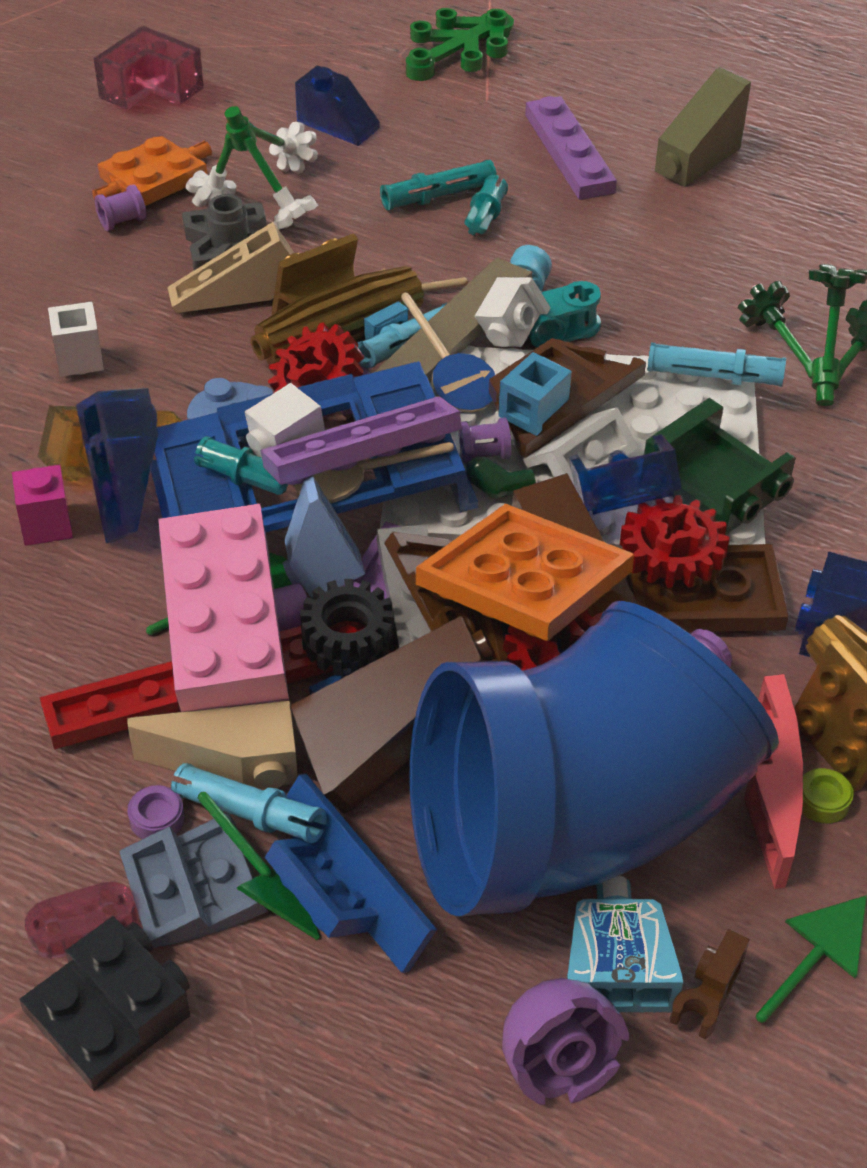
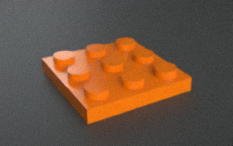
[416,503,634,641]

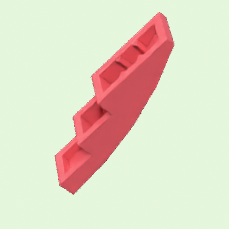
[744,674,803,889]

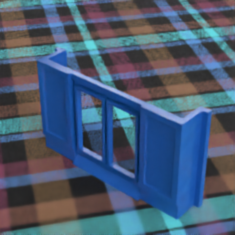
[149,361,479,532]

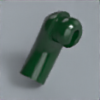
[466,456,536,498]

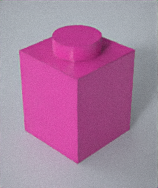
[12,465,73,546]

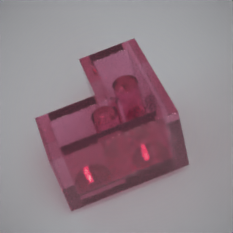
[93,25,204,110]

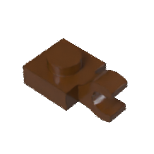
[670,929,750,1039]

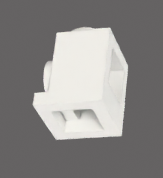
[474,277,551,347]

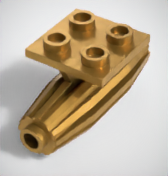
[251,233,424,365]
[794,615,867,792]

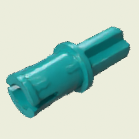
[464,175,508,236]
[194,436,289,495]

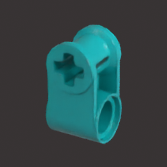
[528,281,601,348]

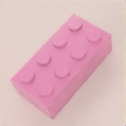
[158,504,289,712]

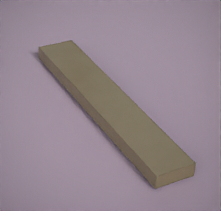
[350,257,532,410]

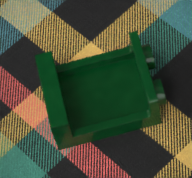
[641,397,796,535]

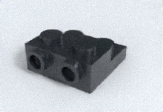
[19,916,190,1091]

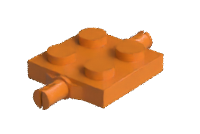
[92,136,212,206]

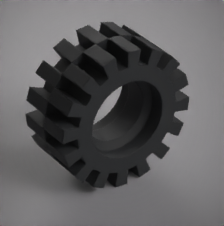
[300,579,394,676]

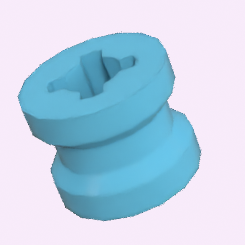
[510,245,552,291]

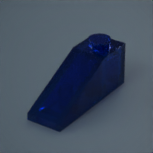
[76,388,158,543]

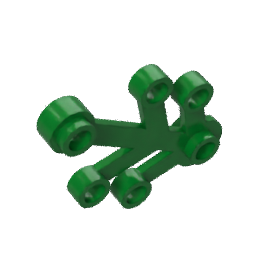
[406,8,514,81]

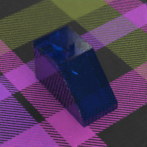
[295,65,380,146]

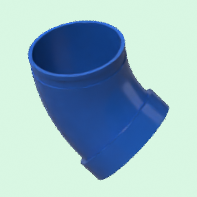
[410,601,779,916]

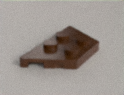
[489,338,646,458]

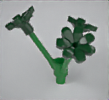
[738,264,867,406]

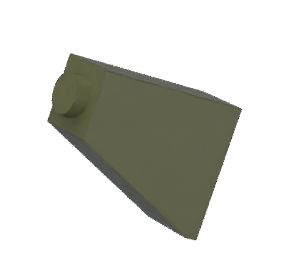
[655,67,751,187]

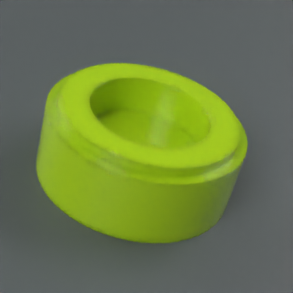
[802,768,854,824]

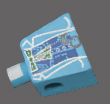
[567,876,683,1012]

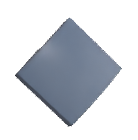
[119,812,268,947]

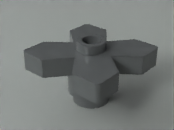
[182,194,266,270]

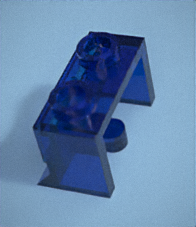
[568,434,682,515]

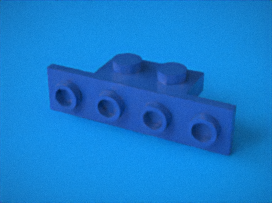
[265,774,437,973]

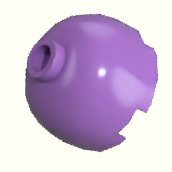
[502,978,629,1105]

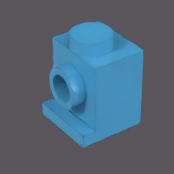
[498,352,572,436]

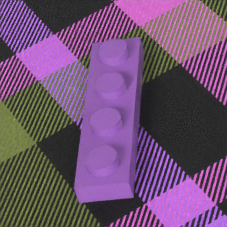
[525,96,617,200]
[260,396,462,485]

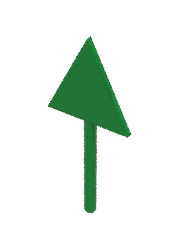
[198,792,320,940]
[756,895,867,1023]

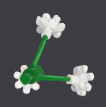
[186,106,318,229]

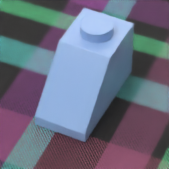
[283,475,365,599]

